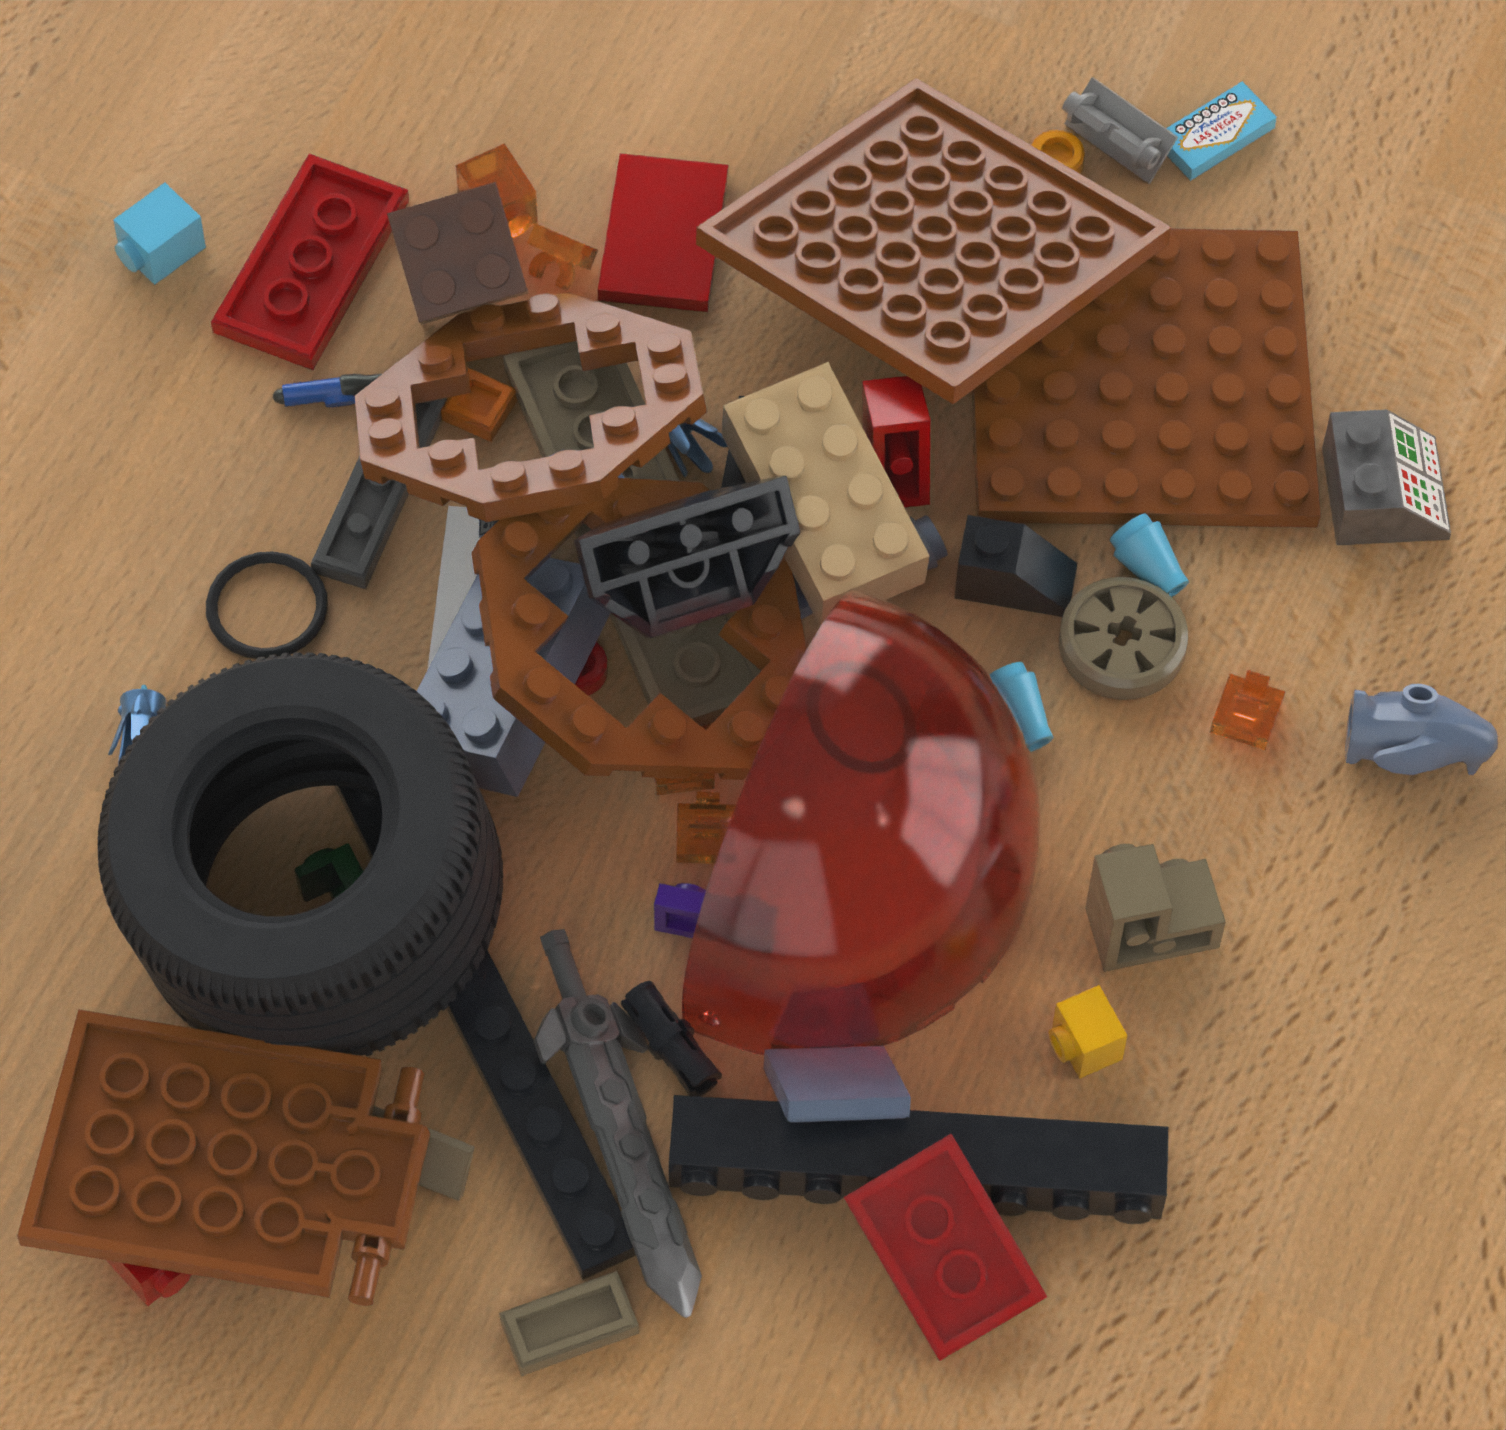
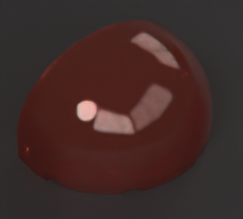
[682,590,1041,1055]

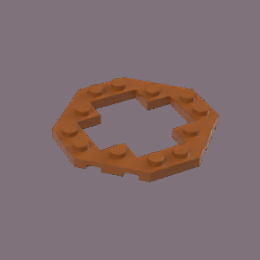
[355,292,707,522]
[471,478,813,780]

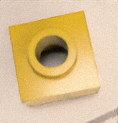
[1049,985,1128,1079]

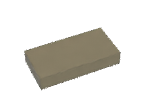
[499,1271,639,1376]

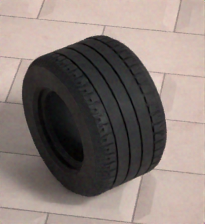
[97,652,504,1056]

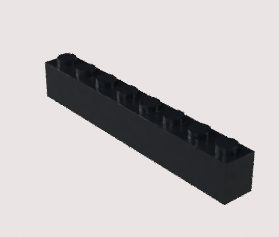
[669,1095,1169,1224]

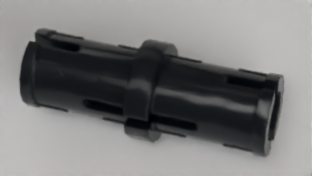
[621,981,722,1096]

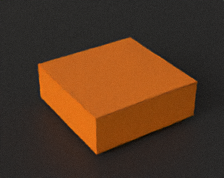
[441,368,518,442]

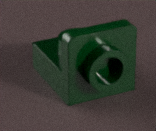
[294,843,364,902]

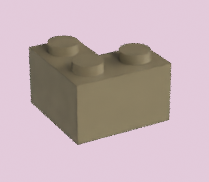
[1085,844,1226,972]

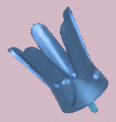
[668,418,728,477]
[108,685,167,766]

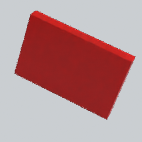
[597,153,728,312]
[843,1134,1048,1361]

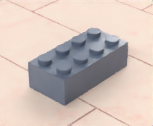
[417,558,610,797]

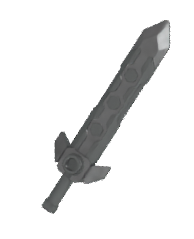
[534,929,702,1318]

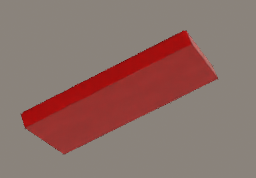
[211,153,409,370]

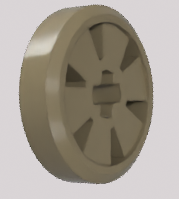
[1059,577,1188,700]

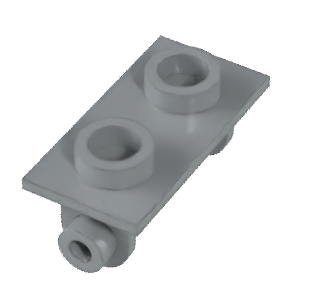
[1062,77,1178,183]

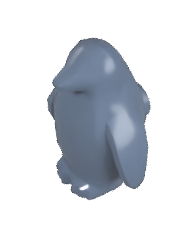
[1345,684,1498,775]

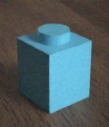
[113,182,206,285]

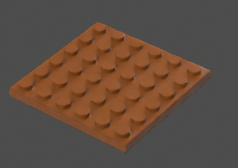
[696,78,1171,404]
[972,228,1321,528]

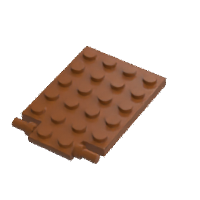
[17,1009,430,1306]

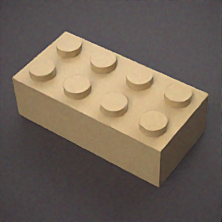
[722,362,930,628]

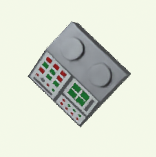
[1322,409,1451,546]

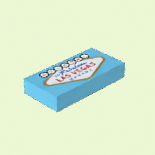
[1166,81,1277,181]

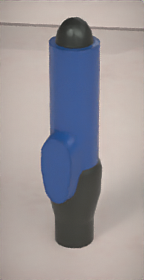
[273,373,382,408]

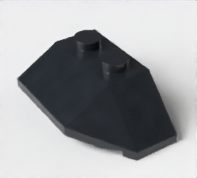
[574,475,801,638]

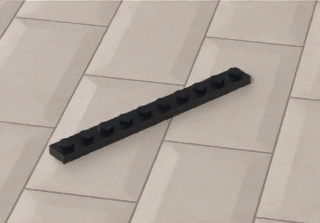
[335,786,636,1279]

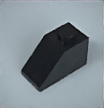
[954,515,1078,617]

